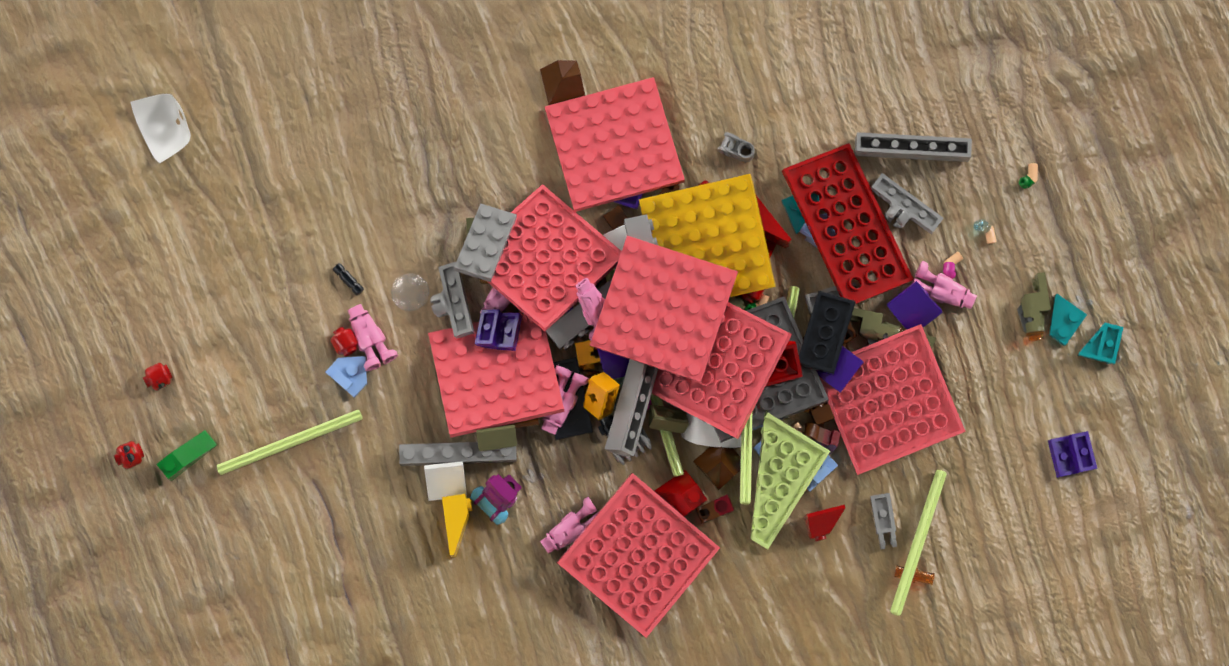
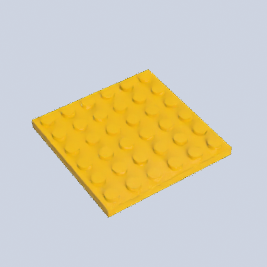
[639,174,776,297]

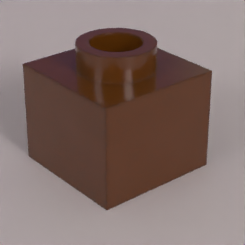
[810,404,835,426]

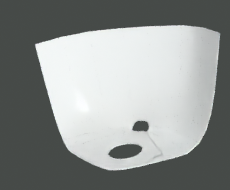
[130,94,191,163]
[681,413,741,448]

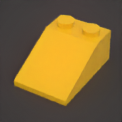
[442,494,473,558]

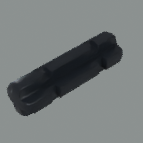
[333,263,364,296]

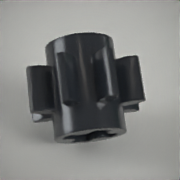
[598,415,613,438]

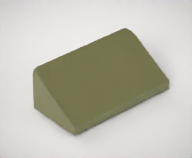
[649,405,689,433]
[476,425,517,451]

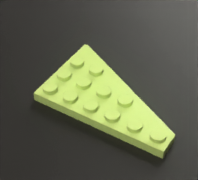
[751,412,830,549]

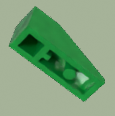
[156,430,217,481]

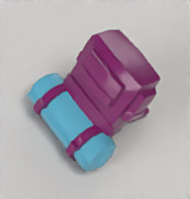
[470,474,522,525]

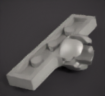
[871,173,943,235]
[430,262,474,339]

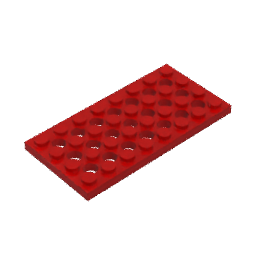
[782,143,914,305]

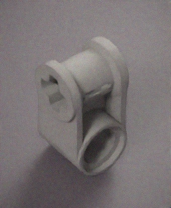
[717,132,755,163]

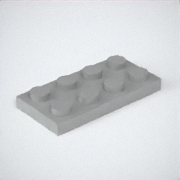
[454,203,517,282]

